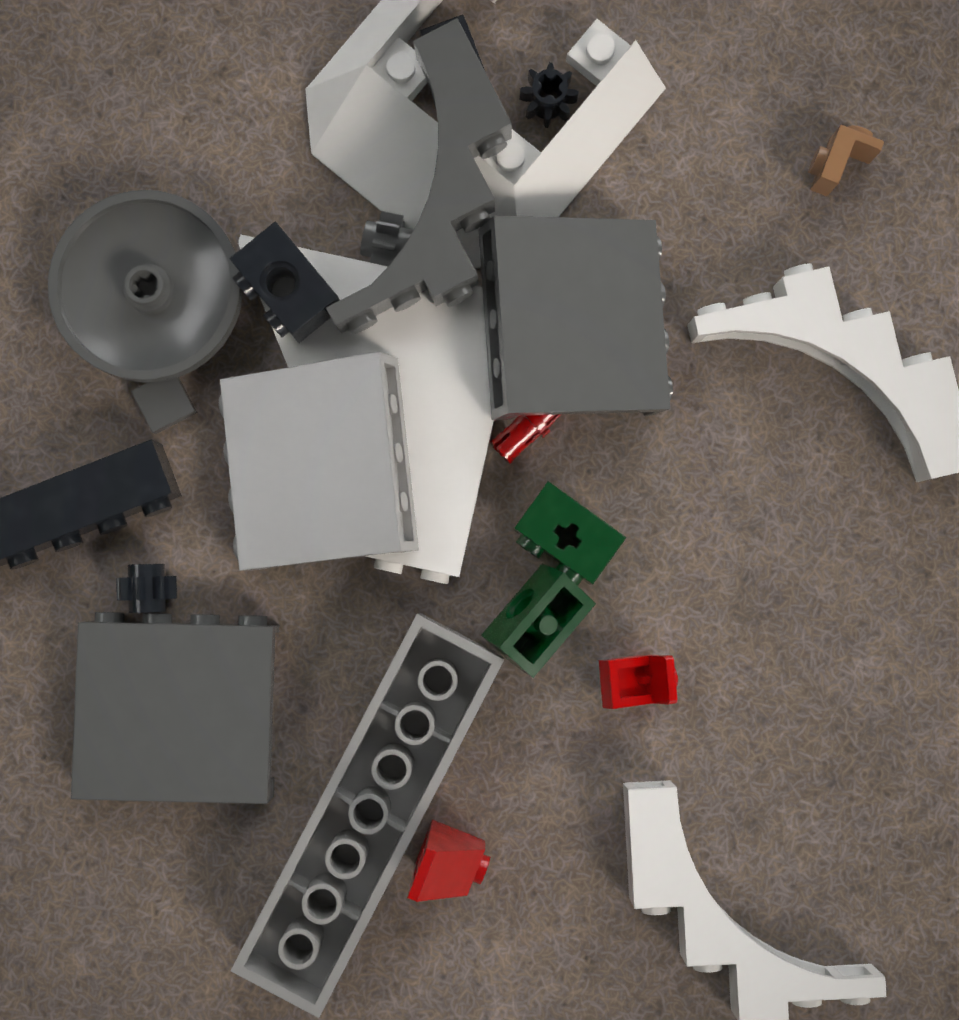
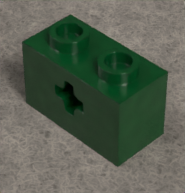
[513,481,627,586]

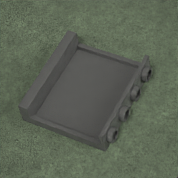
[478,215,673,420]
[71,612,280,804]

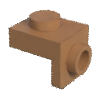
[808,125,884,196]

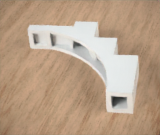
[623,780,887,1020]

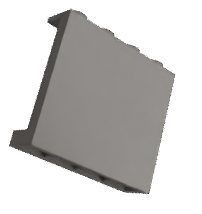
[219,352,419,571]

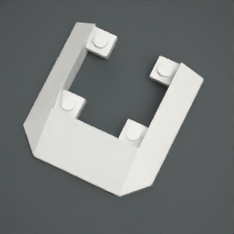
[305,0,666,269]

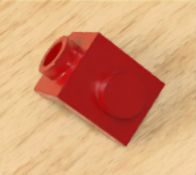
[598,655,678,709]

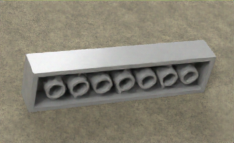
[231,613,504,1018]

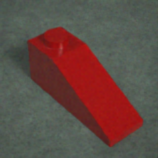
[407,819,491,902]

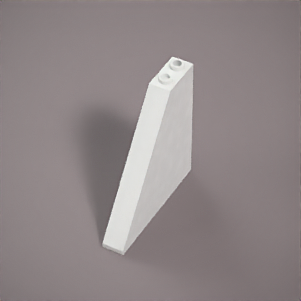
[238,234,494,584]

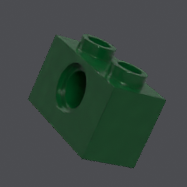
[481,563,596,678]

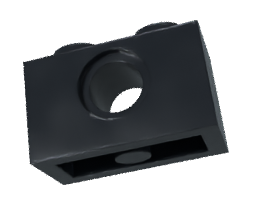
[229,221,340,343]

